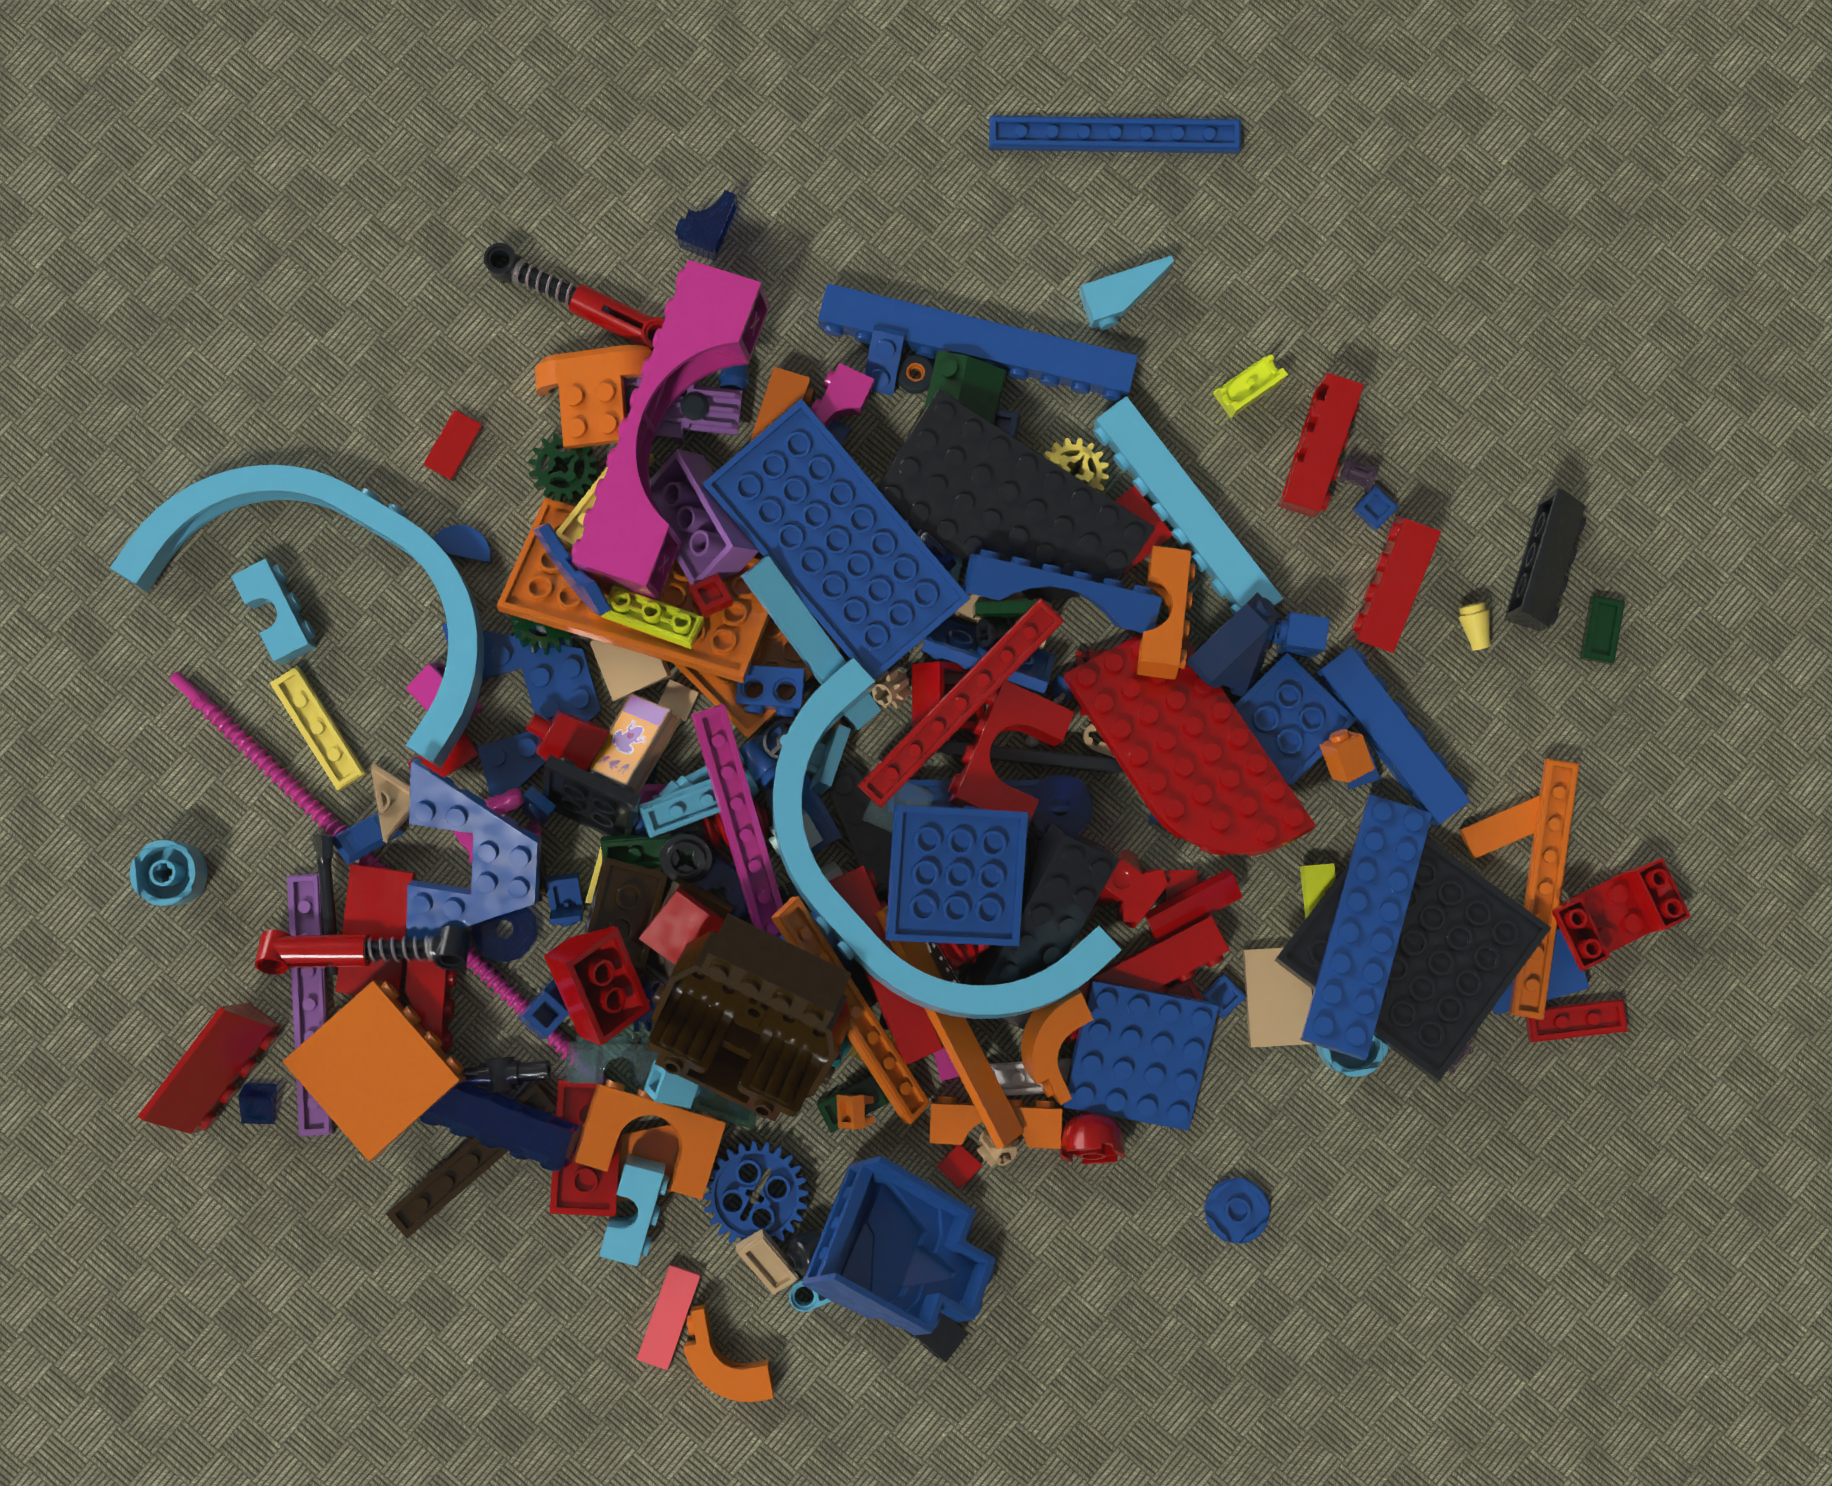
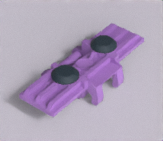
[624,378,743,445]

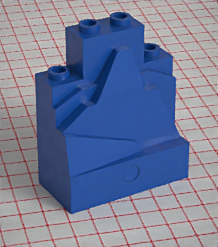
[802,1156,996,1335]

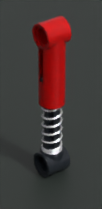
[483,243,665,350]
[255,926,471,975]

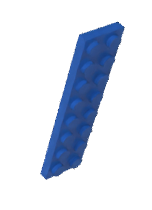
[1300,794,1432,1061]

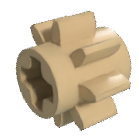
[872,668,912,709]
[977,1129,1019,1167]

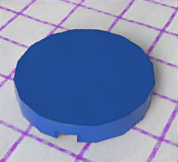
[1204,1177,1270,1244]

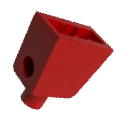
[525,710,609,771]

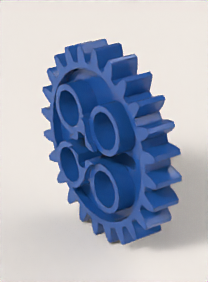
[703,1140,809,1243]

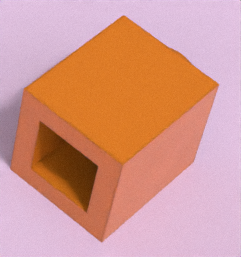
[1319,729,1375,783]

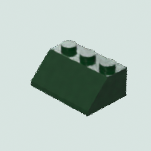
[923,351,1007,424]

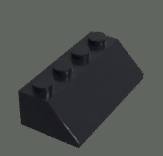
[1504,488,1586,631]

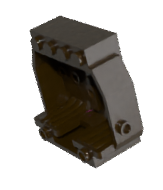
[646,914,851,1122]

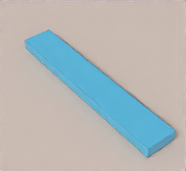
[741,556,881,730]

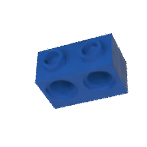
[736,665,807,717]

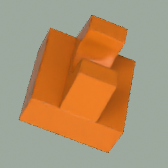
[836,1094,875,1130]

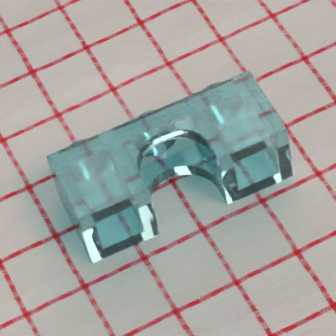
[565,1035,659,1084]

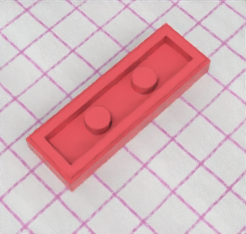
[637,1263,701,1370]

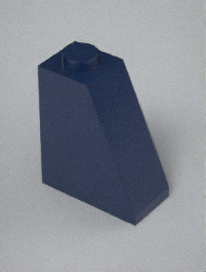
[1186,592,1280,697]

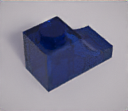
[675,190,739,261]

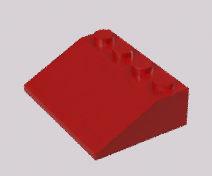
[137,1003,281,1134]

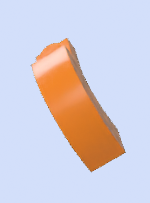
[1021,989,1094,1105]
[683,1303,775,1402]

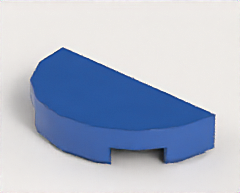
[432,525,492,564]

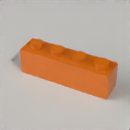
[750,367,815,442]

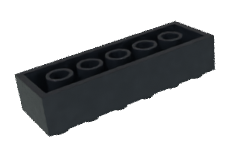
[963,822,1119,1029]

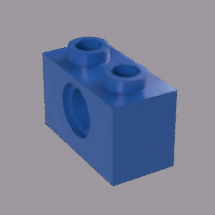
[1272,612,1330,658]

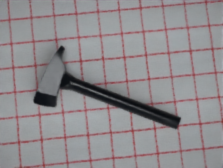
[311,833,338,975]

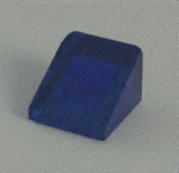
[238,1083,277,1124]

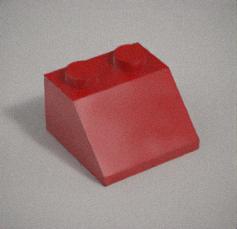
[912,661,984,730]

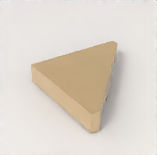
[371,763,410,843]

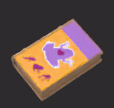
[588,693,682,794]

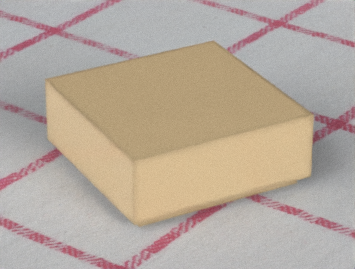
[658,679,700,722]

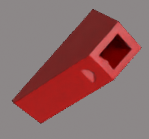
[405,958,457,1055]

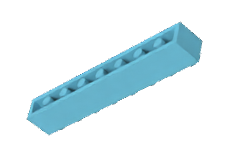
[1093,396,1283,615]

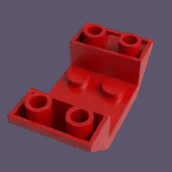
[1552,858,1691,971]

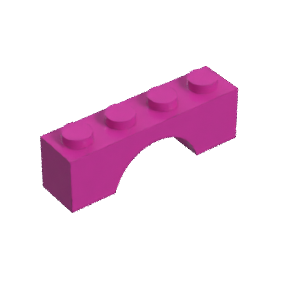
[811,363,875,428]

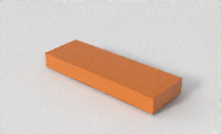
[1459,795,1539,859]

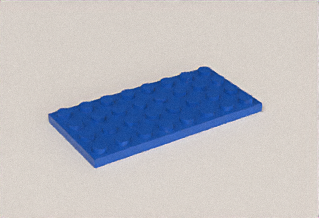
[702,399,971,681]

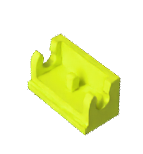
[1213,354,1288,418]

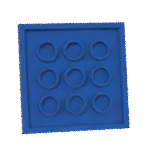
[885,804,1028,946]
[1062,978,1219,1131]

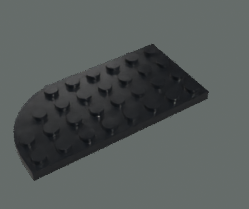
[876,389,1155,599]

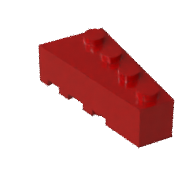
[1278,372,1364,518]
[1351,515,1442,653]

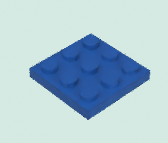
[1234,653,1356,787]

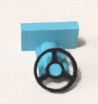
[763,718,851,794]

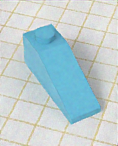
[1079,255,1174,330]

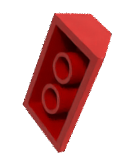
[544,926,651,1046]

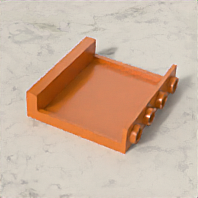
[282,980,467,1162]

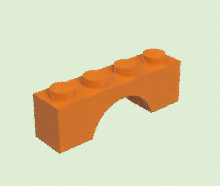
[1137,546,1196,680]
[929,1096,1062,1149]

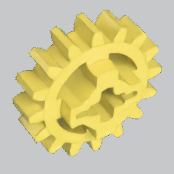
[1044,438,1109,493]

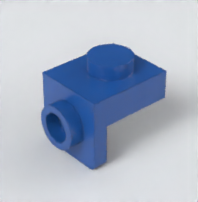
[545,872,585,926]

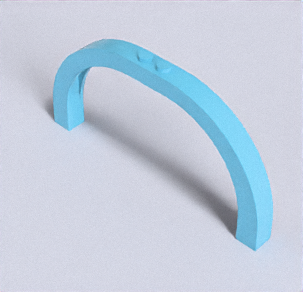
[110,465,484,768]
[773,658,1121,1019]

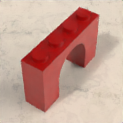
[948,680,1075,827]

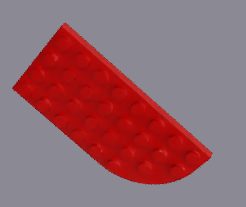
[1063,621,1316,857]

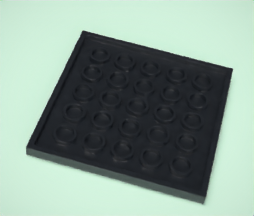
[1274,837,1551,1083]

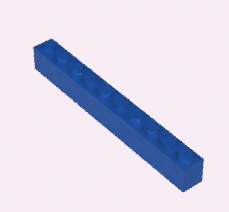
[818,283,1138,402]

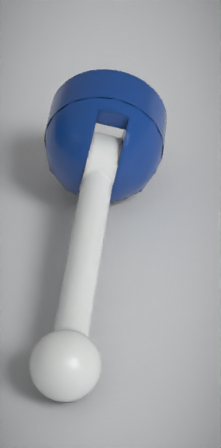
[1025,674,1074,748]

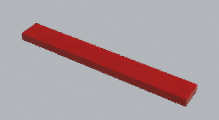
[857,598,1064,808]

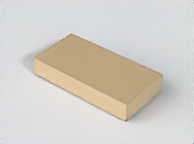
[736,1228,801,1295]

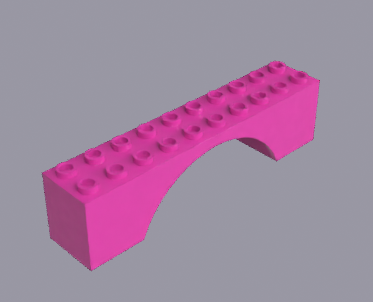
[571,259,770,601]

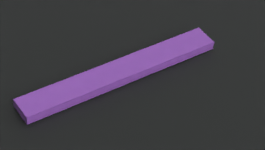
[287,874,334,1136]

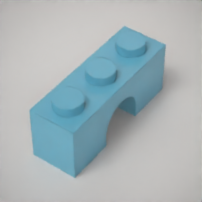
[231,558,317,665]
[599,1154,670,1266]

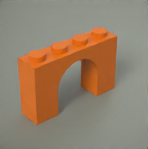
[573,1080,726,1200]

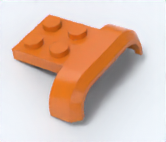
[534,345,653,449]

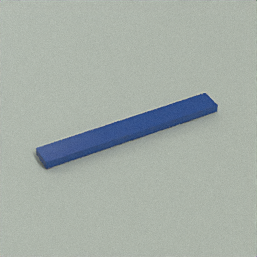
[989,116,1241,154]

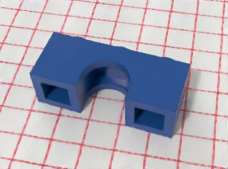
[517,978,569,1039]

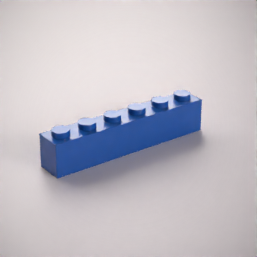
[1315,647,1470,826]

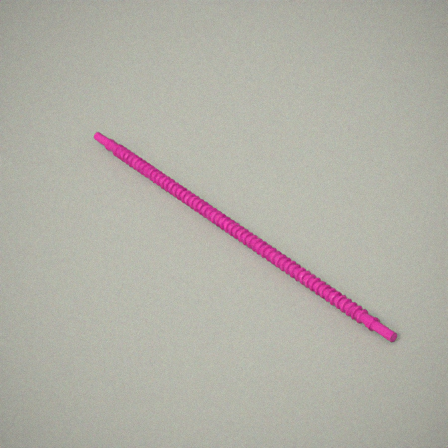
[169,671,609,1082]

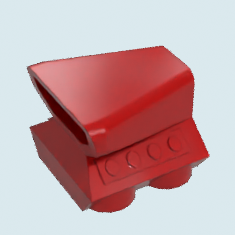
[1095,849,1171,929]

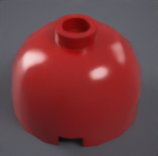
[1059,1111,1125,1164]

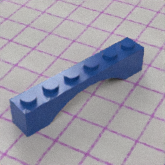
[963,549,1162,633]

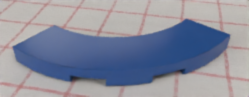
[533,523,611,616]

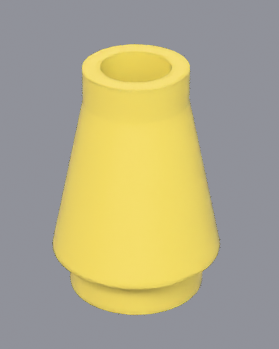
[1457,602,1491,651]

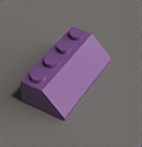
[650,449,759,585]

